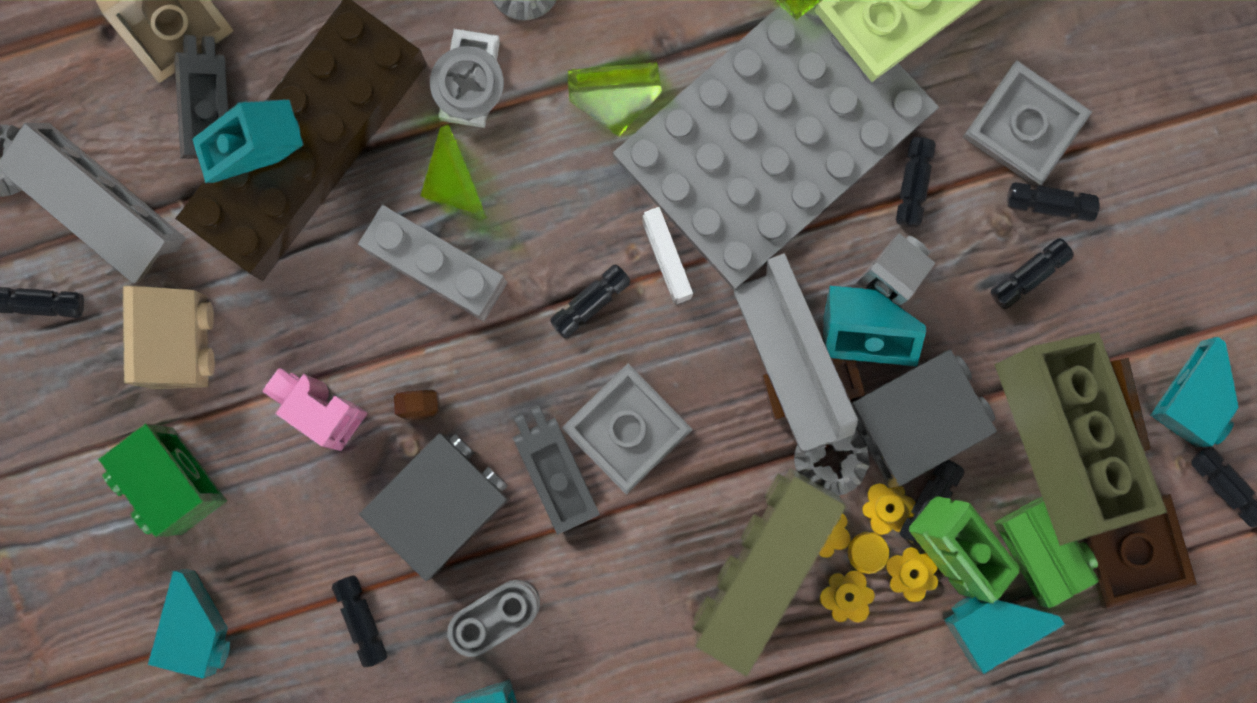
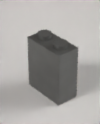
[851,349,997,488]
[359,433,510,581]

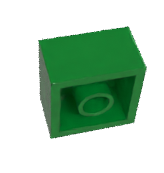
[98,424,227,537]

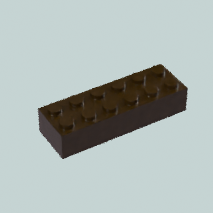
[175,0,427,281]

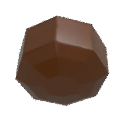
[394,390,440,421]

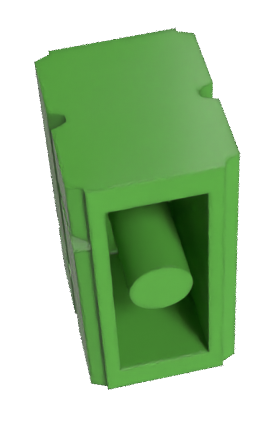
[909,496,1020,603]
[994,497,1099,608]

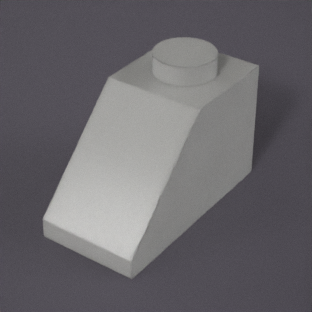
[857,233,935,306]

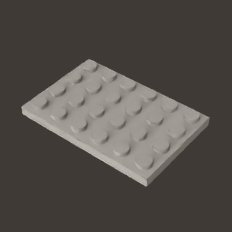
[613,0,939,290]

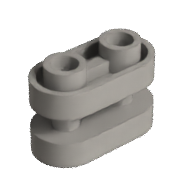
[448,579,540,657]

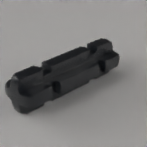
[896,137,936,227]
[1007,182,1100,222]
[990,238,1074,309]
[550,264,630,338]
[0,287,84,318]
[1191,447,1257,528]
[900,460,965,547]
[332,575,387,668]

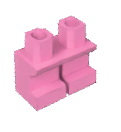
[263,368,368,451]

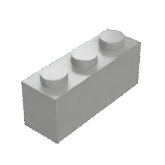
[358,205,507,322]

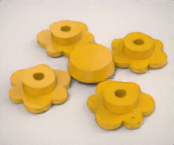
[819,483,938,622]

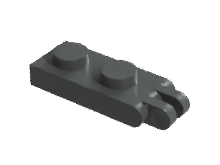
[175,35,228,159]
[513,404,600,535]

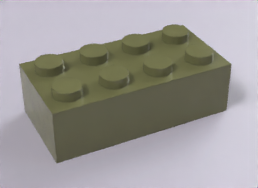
[994,332,1167,546]
[692,468,846,677]

